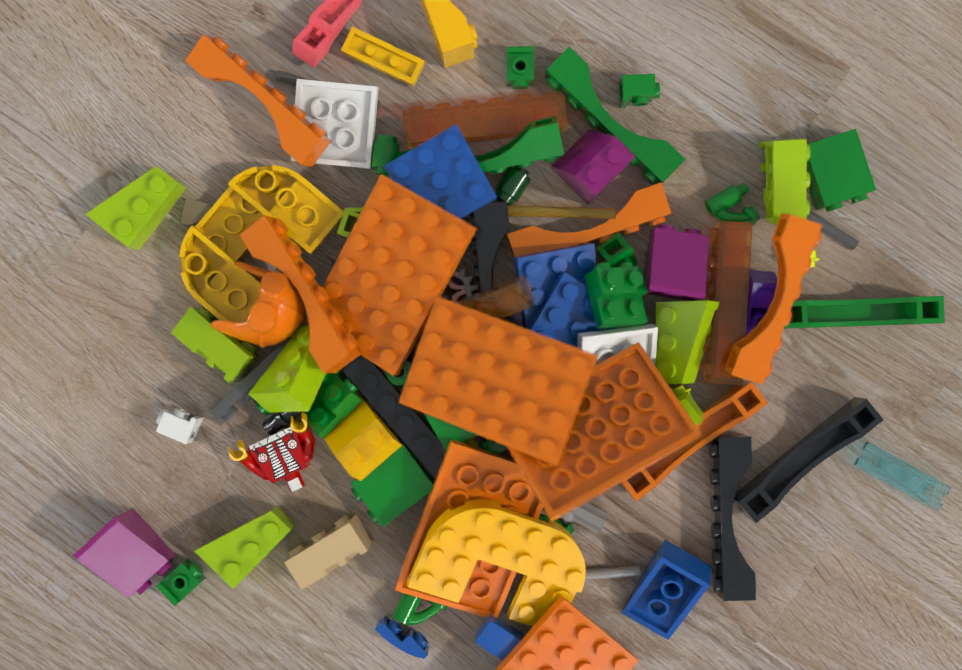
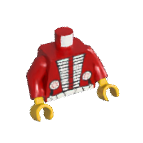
[228,413,316,492]

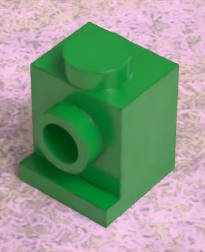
[506,46,534,90]
[619,74,660,108]
[596,233,638,268]
[156,559,206,606]

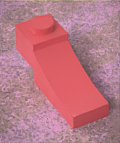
[292,0,362,68]

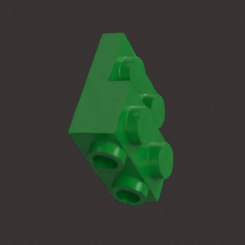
[585,262,648,328]
[301,369,362,439]

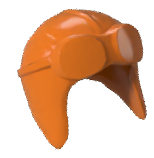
[210,261,305,348]

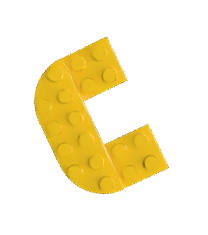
[179,165,344,322]
[407,499,586,626]

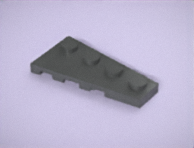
[209,337,292,426]

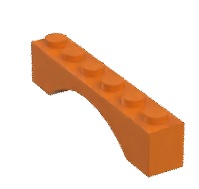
[185,34,331,167]
[506,183,672,258]
[724,213,822,385]
[240,215,361,373]
[621,380,768,501]

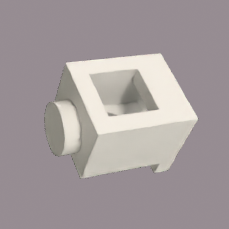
[156,408,204,444]

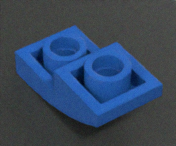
[375,615,429,659]

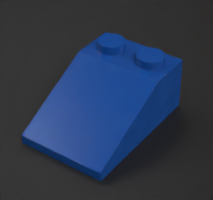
[621,540,712,640]

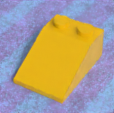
[421,0,478,68]
[324,390,402,481]

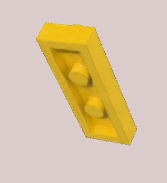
[341,26,425,87]

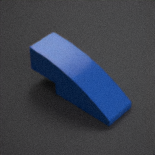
[475,613,525,661]

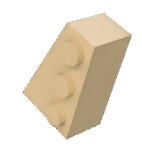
[284,514,373,590]

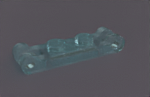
[853,441,951,511]

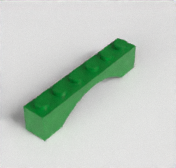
[545,47,686,185]
[396,116,564,174]
[784,296,945,329]

